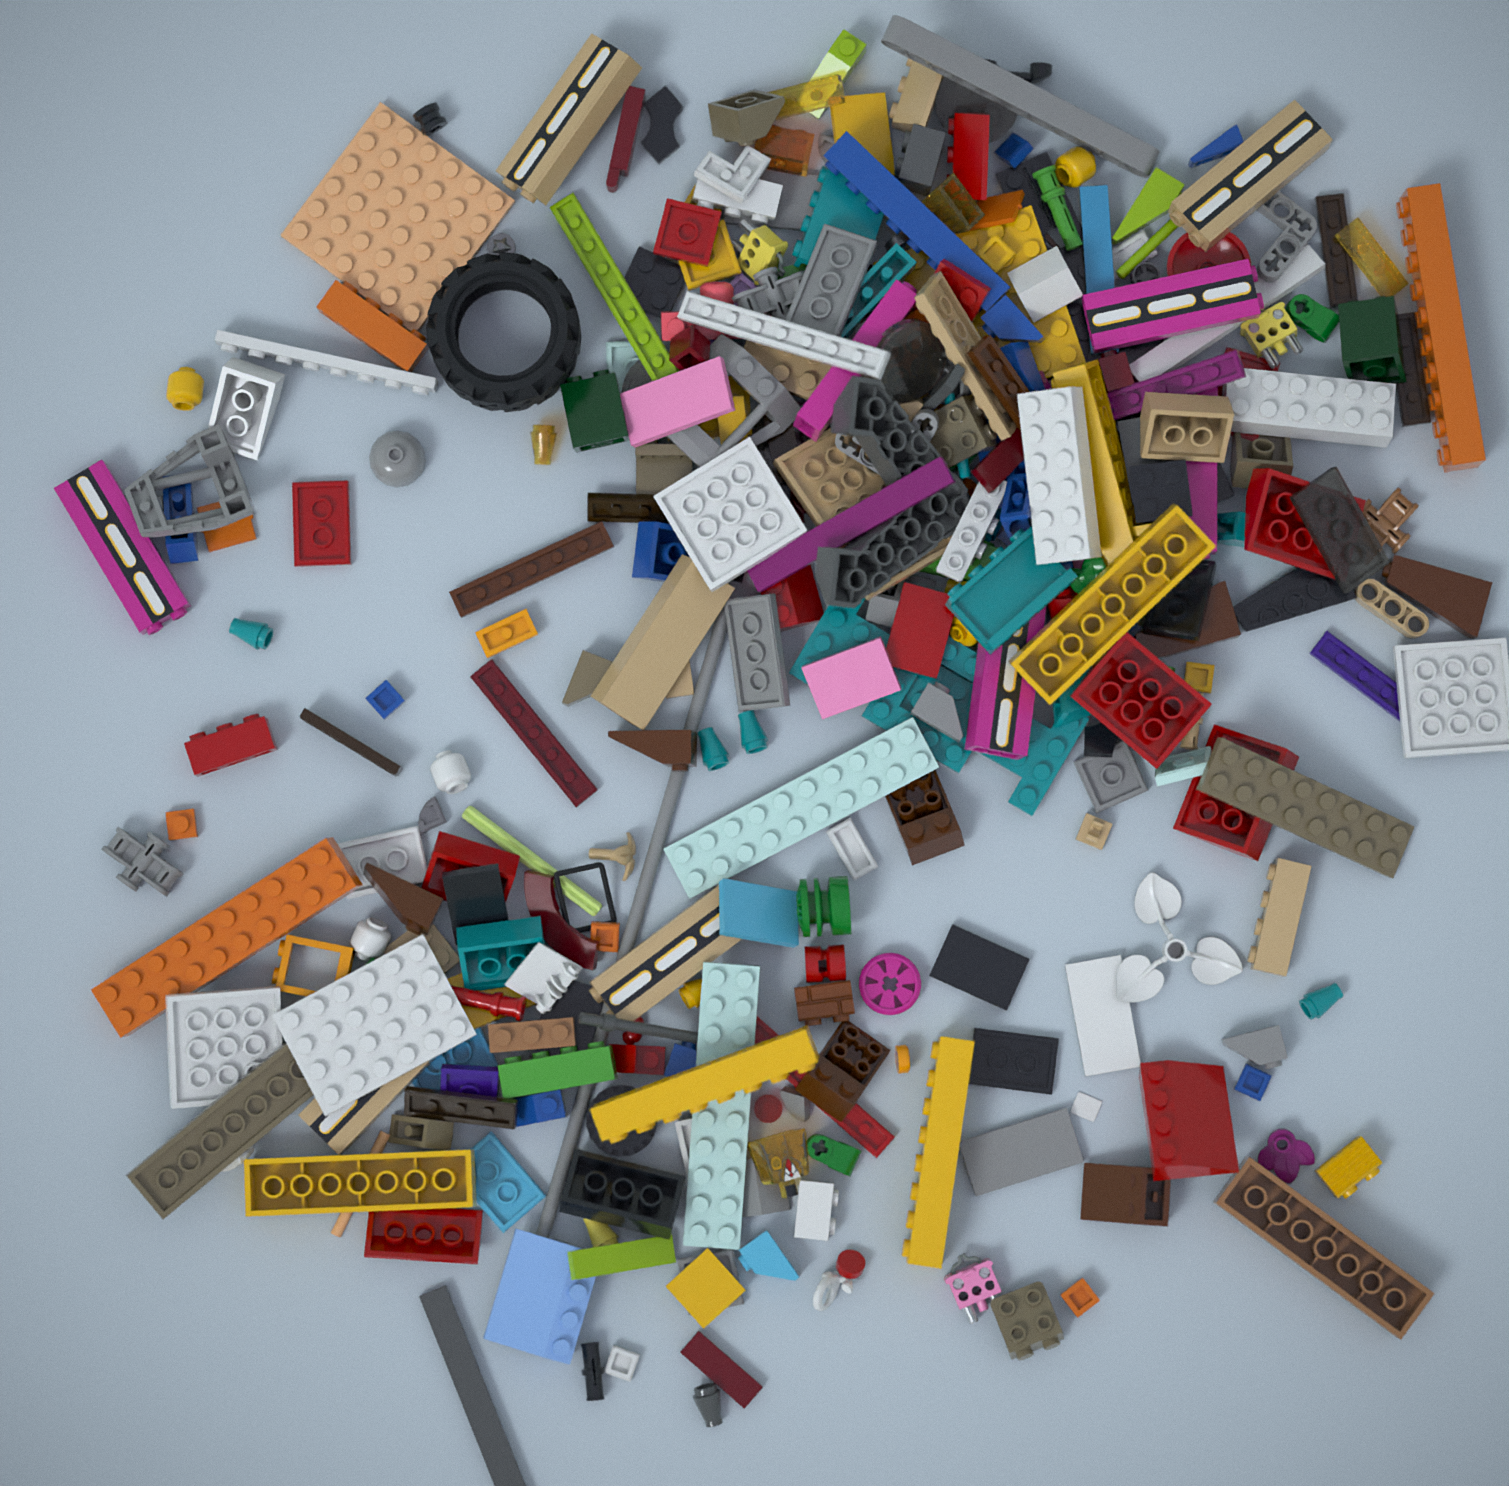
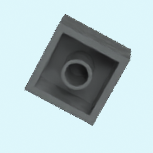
[894,124,946,197]

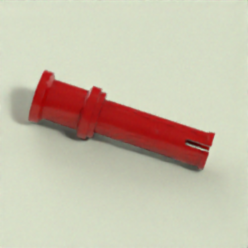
[451,985,527,1022]

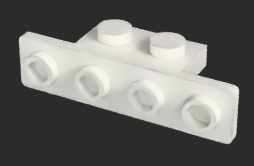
[936,480,1007,582]

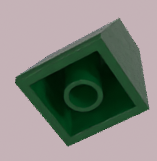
[1338,296,1407,384]
[560,369,630,453]

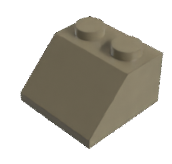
[708,90,785,146]
[1230,432,1293,489]

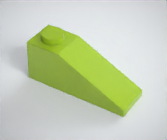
[796,29,867,120]
[1111,167,1185,246]

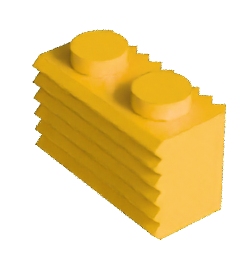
[1315,1136,1382,1199]

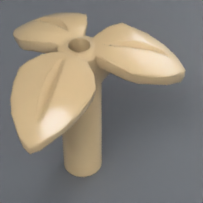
[589,832,636,881]

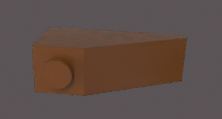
[608,730,697,772]
[363,862,443,935]

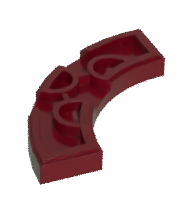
[524,870,600,971]

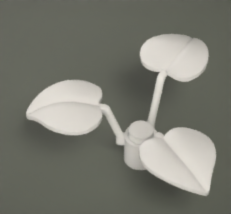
[1116,873,1243,1002]

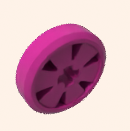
[859,953,921,1015]

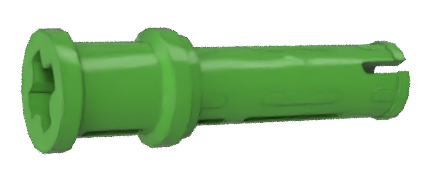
[1032,165,1083,251]

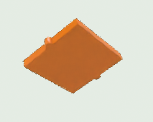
[968,190,1025,231]
[197,502,257,553]

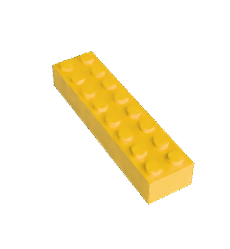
[1051,359,1139,566]
[1008,503,1216,705]
[590,1025,820,1144]
[901,1036,975,1269]
[244,1150,477,1217]

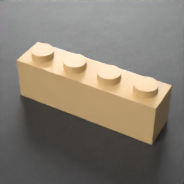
[1247,858,1312,977]

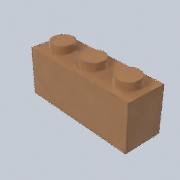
[488,1017,577,1053]

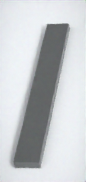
[419,1285,526,1486]

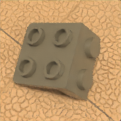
[919,395,998,468]
[635,440,692,494]
[990,1282,1064,1361]

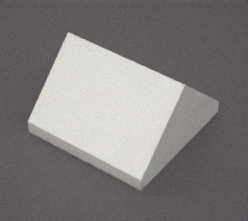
[1007,246,1083,323]

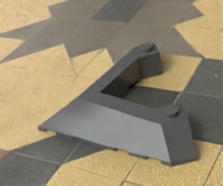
[815,376,971,608]

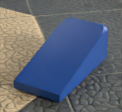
[1188,124,1244,168]

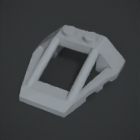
[667,334,801,468]
[124,424,254,537]

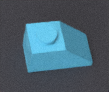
[738,1230,799,1281]

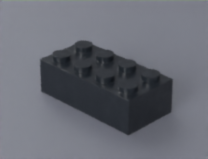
[559,1149,685,1240]

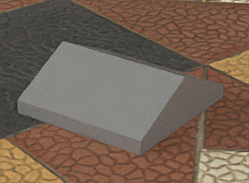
[742,1154,790,1217]

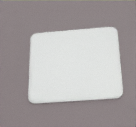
[1070,1092,1102,1122]

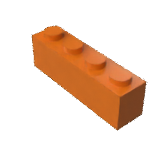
[316,280,429,372]

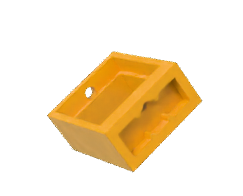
[272,935,355,996]

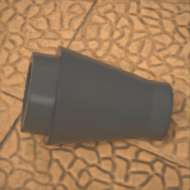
[693,1383,723,1427]

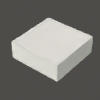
[604,1345,640,1382]

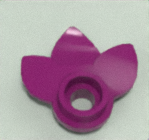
[1258,1128,1315,1184]

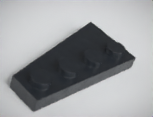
[1233,568,1357,632]

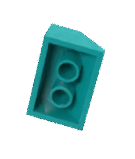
[456,916,545,991]

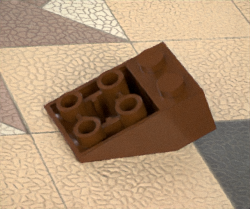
[885,770,965,866]
[795,1021,890,1122]
[1080,1163,1171,1227]

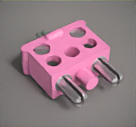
[944,1253,1002,1324]

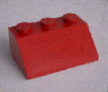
[946,112,990,200]
[760,564,824,632]
[421,831,520,901]

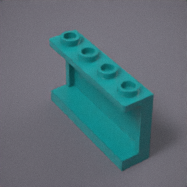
[792,166,884,268]
[945,526,1078,655]

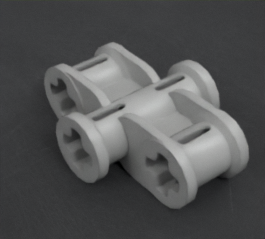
[732,267,805,320]
[101,826,184,897]

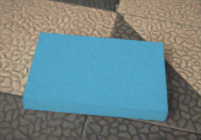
[719,878,799,948]
[470,1131,547,1233]

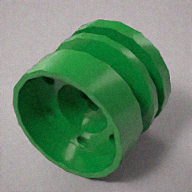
[796,876,851,938]

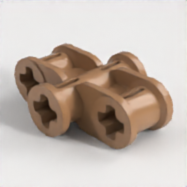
[1353,487,1419,566]

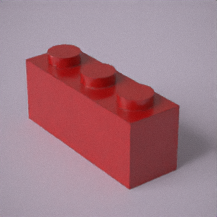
[184,713,278,777]

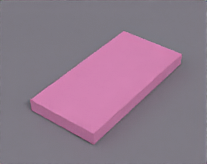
[620,356,735,448]

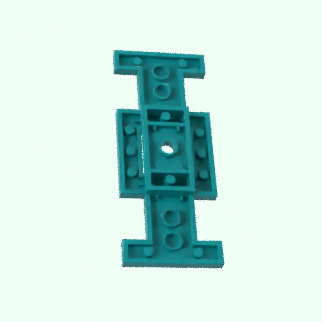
[789,598,1089,817]

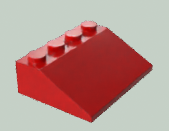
[1244,468,1366,582]
[1070,632,1212,769]
[1173,724,1299,862]
[1139,1060,1239,1181]

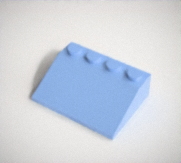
[483,1228,596,1365]

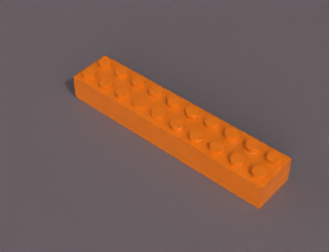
[1396,183,1486,473]
[91,837,363,1038]

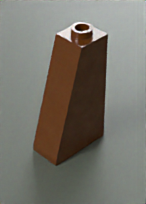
[1381,555,1493,639]
[1134,581,1241,659]

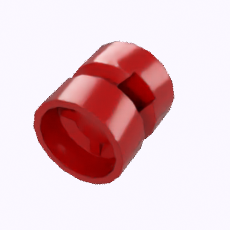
[804,944,846,983]

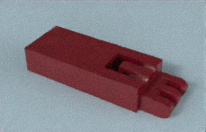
[606,86,646,193]

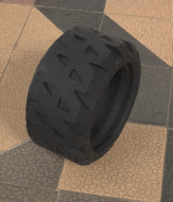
[426,252,582,412]

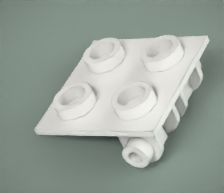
[504,942,583,1014]

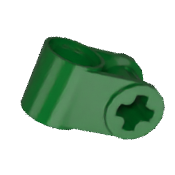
[1285,294,1339,343]
[805,1134,862,1177]

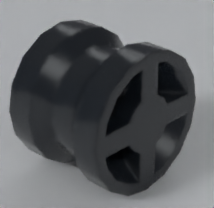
[413,102,448,136]

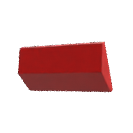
[364,1208,483,1265]

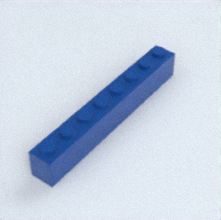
[823,131,1011,312]

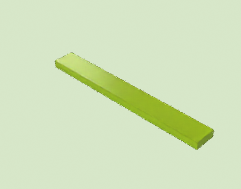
[550,193,679,381]

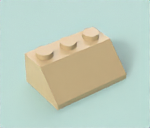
[888,58,944,132]
[1140,392,1234,463]

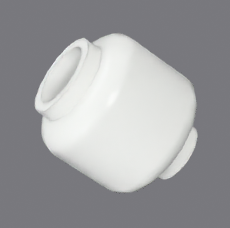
[430,750,471,794]
[350,917,391,961]

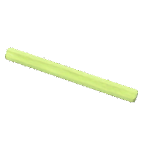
[462,806,602,916]

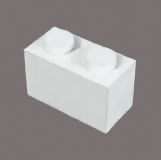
[794,1180,839,1241]

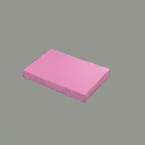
[801,636,902,719]

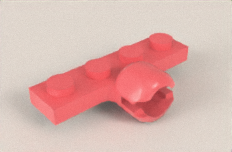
[661,282,742,341]

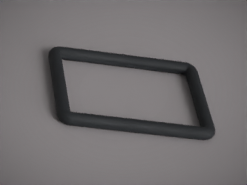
[553,862,617,933]

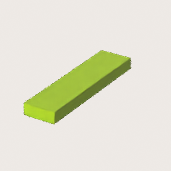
[567,1234,676,1280]

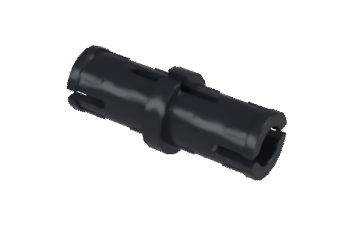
[581,1342,605,1401]

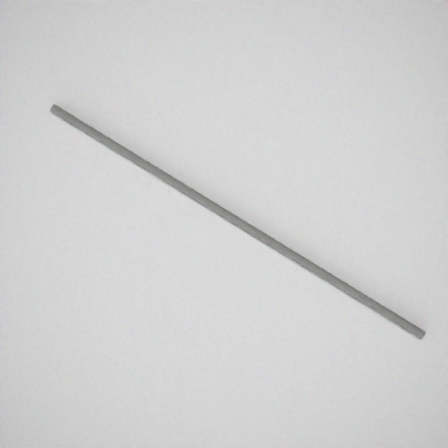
[536,607,727,1238]

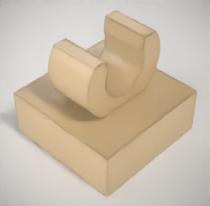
[1075,813,1112,850]

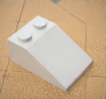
[208,357,285,460]

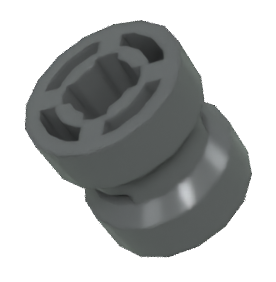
[1130,262,1160,284]

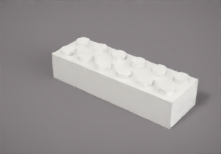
[1222,368,1396,448]
[1017,387,1102,565]

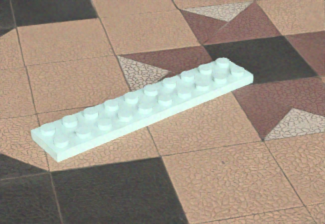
[663,717,939,899]
[683,962,760,1250]

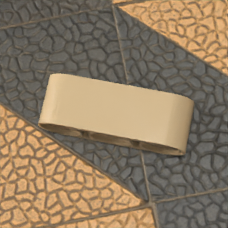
[1354,579,1429,639]

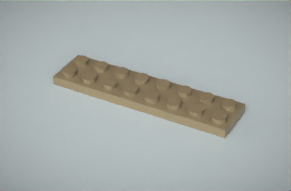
[1196,737,1415,878]
[126,1043,314,1219]

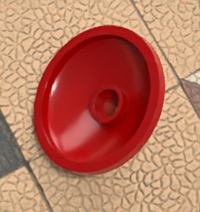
[1167,232,1251,276]

